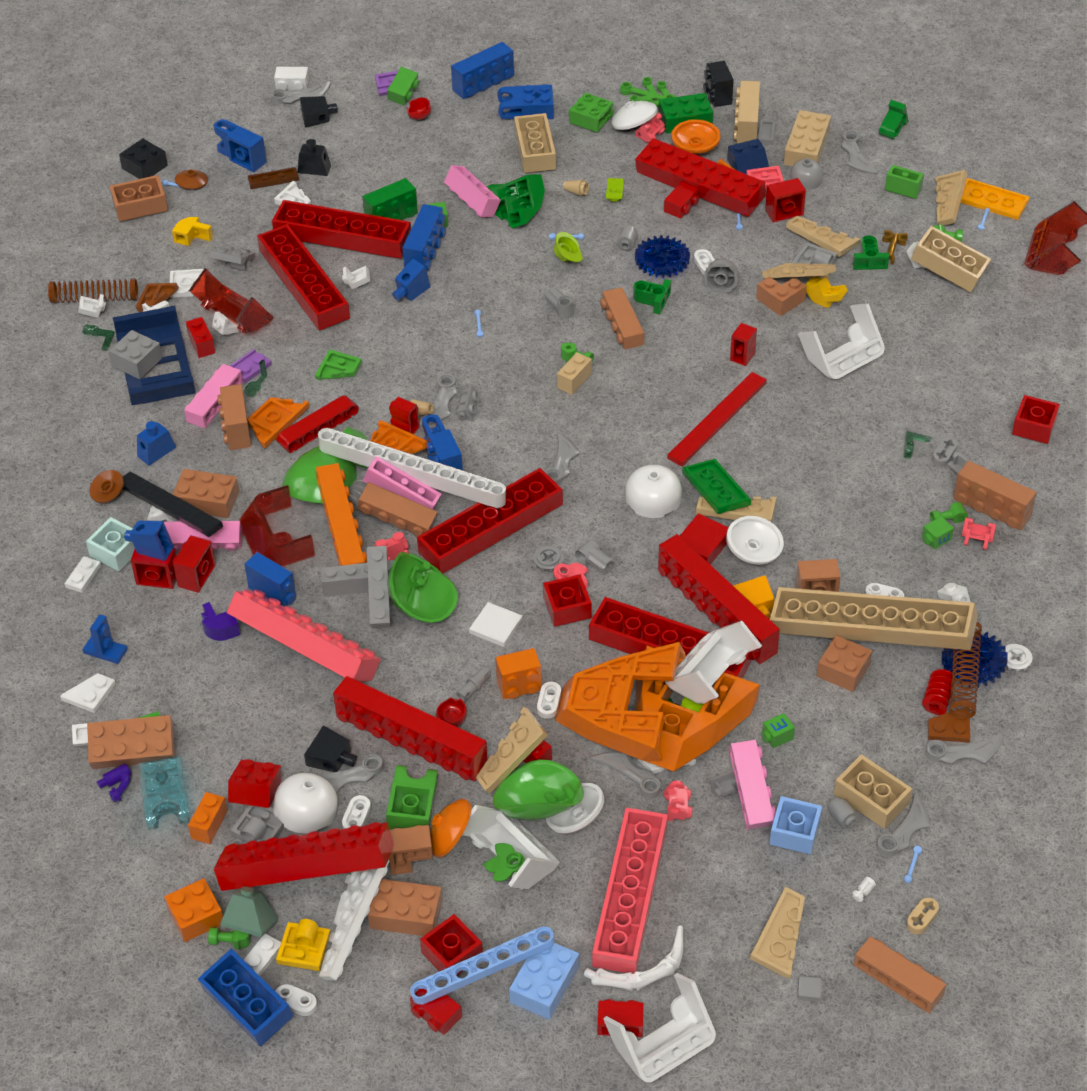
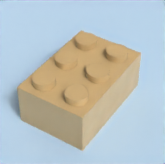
[834,754,912,829]

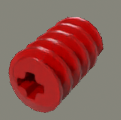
[922,669,956,715]

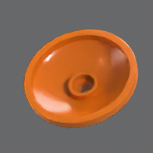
[672,120,720,154]
[430,799,471,858]

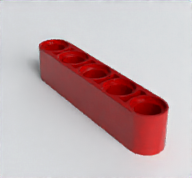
[276,395,359,453]

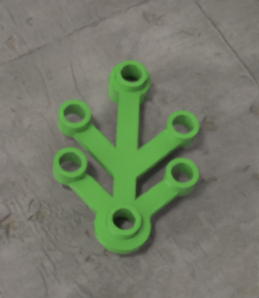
[620,77,676,106]

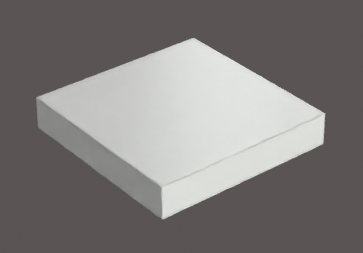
[170,269,205,298]
[469,602,523,647]

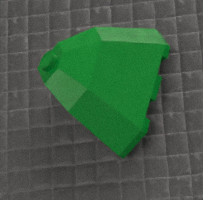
[486,174,545,229]

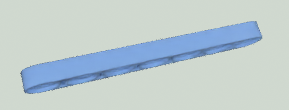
[410,926,555,1004]

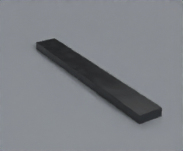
[122,471,223,537]

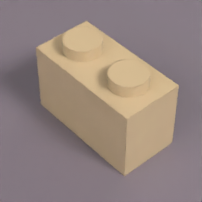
[557,352,592,395]

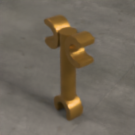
[882,230,908,265]

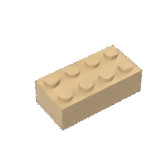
[734,81,760,143]
[784,110,831,166]
[514,113,556,173]
[911,226,991,292]

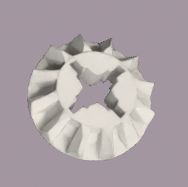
[1000,644,1033,672]

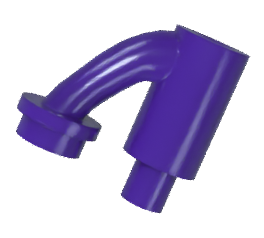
[96,763,131,803]

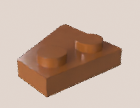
[135,283,179,312]
[928,707,970,743]

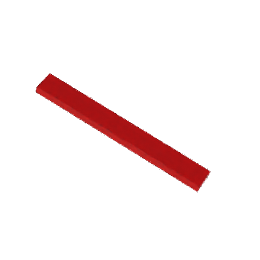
[667,372,767,467]

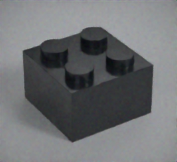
[703,60,734,107]
[119,138,168,179]

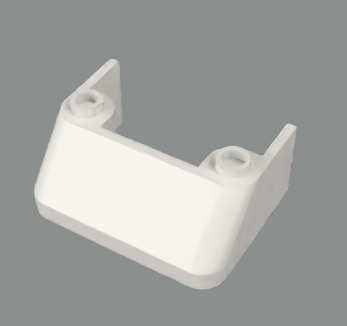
[798,303,885,379]
[665,621,762,704]
[462,805,560,890]
[603,973,716,1082]

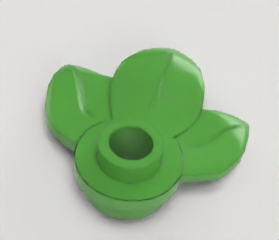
[483,843,525,882]

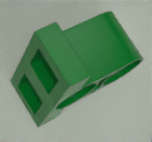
[879,100,909,140]
[853,235,889,270]
[633,279,672,315]

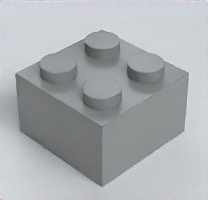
[109,330,162,379]

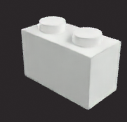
[274,67,309,90]

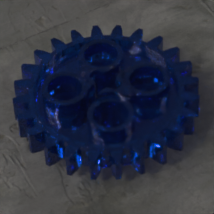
[635,235,690,278]
[942,632,1008,688]

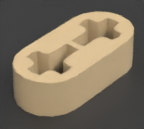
[907,898,939,934]

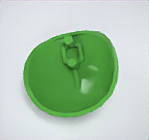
[282,446,357,503]
[387,552,458,623]
[493,760,584,821]

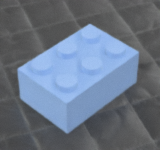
[509,937,579,1020]

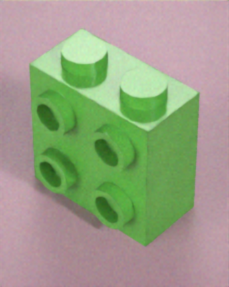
[568,92,613,133]

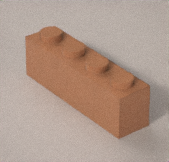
[600,287,644,349]
[358,482,437,536]
[854,936,946,1014]

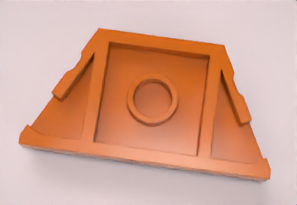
[247,397,310,448]
[369,420,428,454]

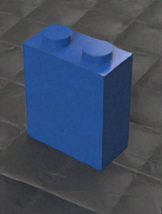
[244,552,296,607]

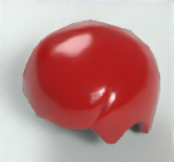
[407,97,431,120]
[436,697,467,727]

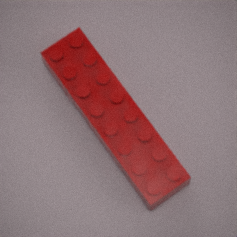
[635,138,766,217]
[272,200,411,259]
[257,224,350,331]
[417,468,563,574]
[658,534,780,665]
[589,597,752,684]
[333,676,488,782]
[214,822,394,891]

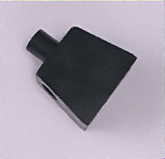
[299,96,338,128]
[297,139,331,176]
[304,726,357,773]

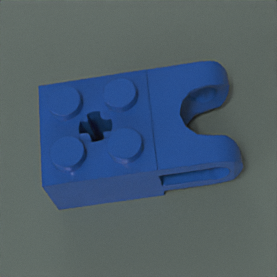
[497,84,554,119]
[213,119,267,172]
[422,414,463,471]

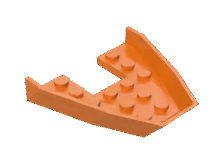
[555,642,686,761]

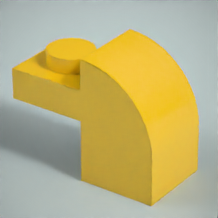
[172,217,213,246]
[805,276,848,308]

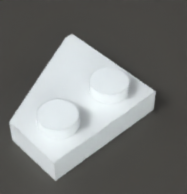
[274,181,311,206]

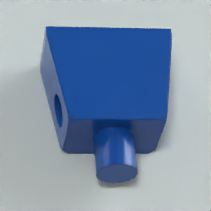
[392,259,431,301]
[137,421,176,466]
[124,521,174,561]

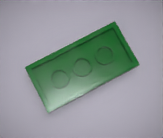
[682,459,751,514]

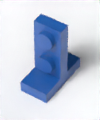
[82,614,128,664]

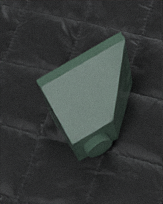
[220,887,278,937]

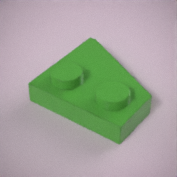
[315,349,362,380]

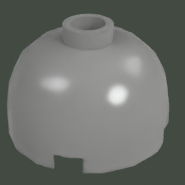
[790,159,823,190]
[704,258,739,293]

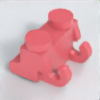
[635,113,665,143]
[962,518,996,550]
[374,532,409,560]
[663,780,692,821]

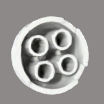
[625,465,682,518]
[273,773,338,834]

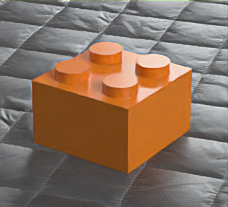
[495,648,542,699]
[164,878,223,942]

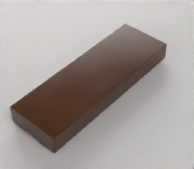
[248,167,299,189]

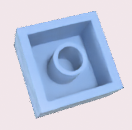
[769,796,822,855]

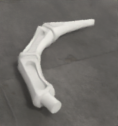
[584,926,683,992]

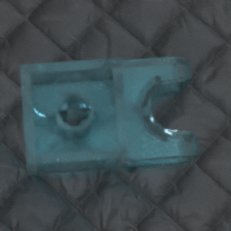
[139,756,190,830]

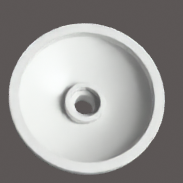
[611,101,658,130]
[726,516,784,565]
[546,783,604,833]

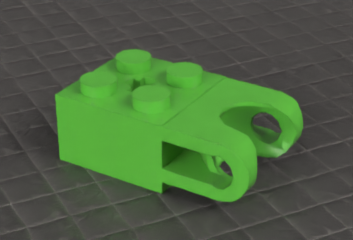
[386,765,438,830]

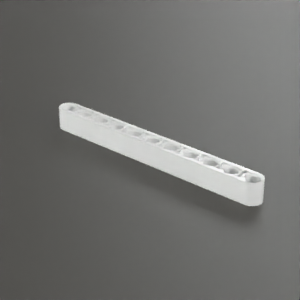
[318,428,506,508]

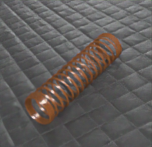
[48,278,138,303]
[949,622,982,719]

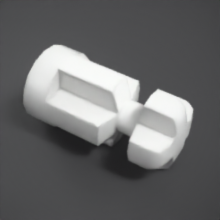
[852,877,876,902]

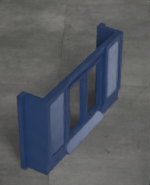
[112,306,196,405]

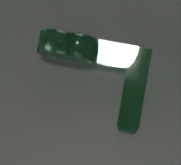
[82,324,115,351]
[244,359,267,397]
[903,431,931,459]

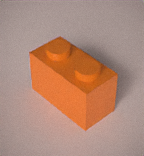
[188,792,228,844]

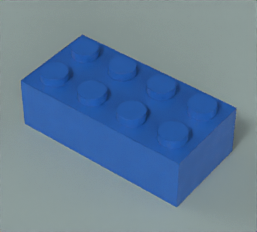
[451,42,514,100]
[403,204,446,271]
[198,948,294,1047]

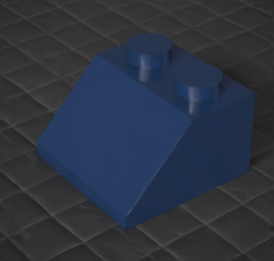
[727,139,769,174]

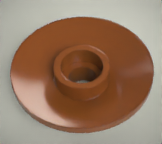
[175,169,208,189]
[89,470,124,503]

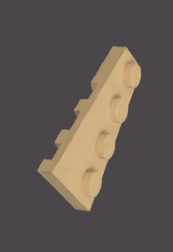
[935,170,968,225]
[786,216,861,257]
[762,263,836,278]
[696,497,777,522]
[476,706,548,793]
[749,887,805,979]

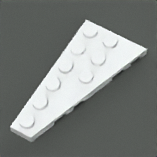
[319,860,390,980]

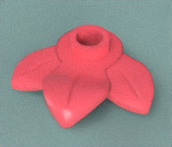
[553,563,588,589]

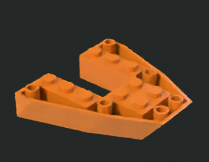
[634,646,760,771]

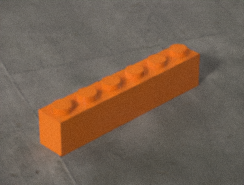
[316,463,367,566]

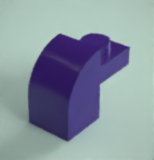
[201,602,240,641]

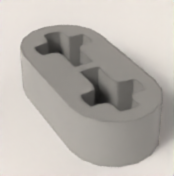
[932,437,957,467]

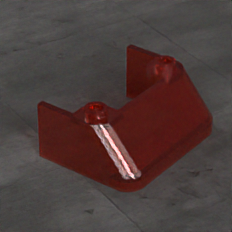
[1024,201,1087,275]
[188,268,274,334]
[239,485,315,567]

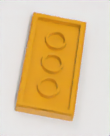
[960,178,1030,220]

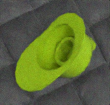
[553,232,583,262]

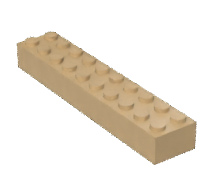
[770,587,978,650]

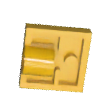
[276,919,331,971]

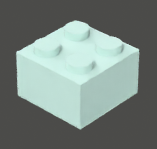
[86,517,135,571]

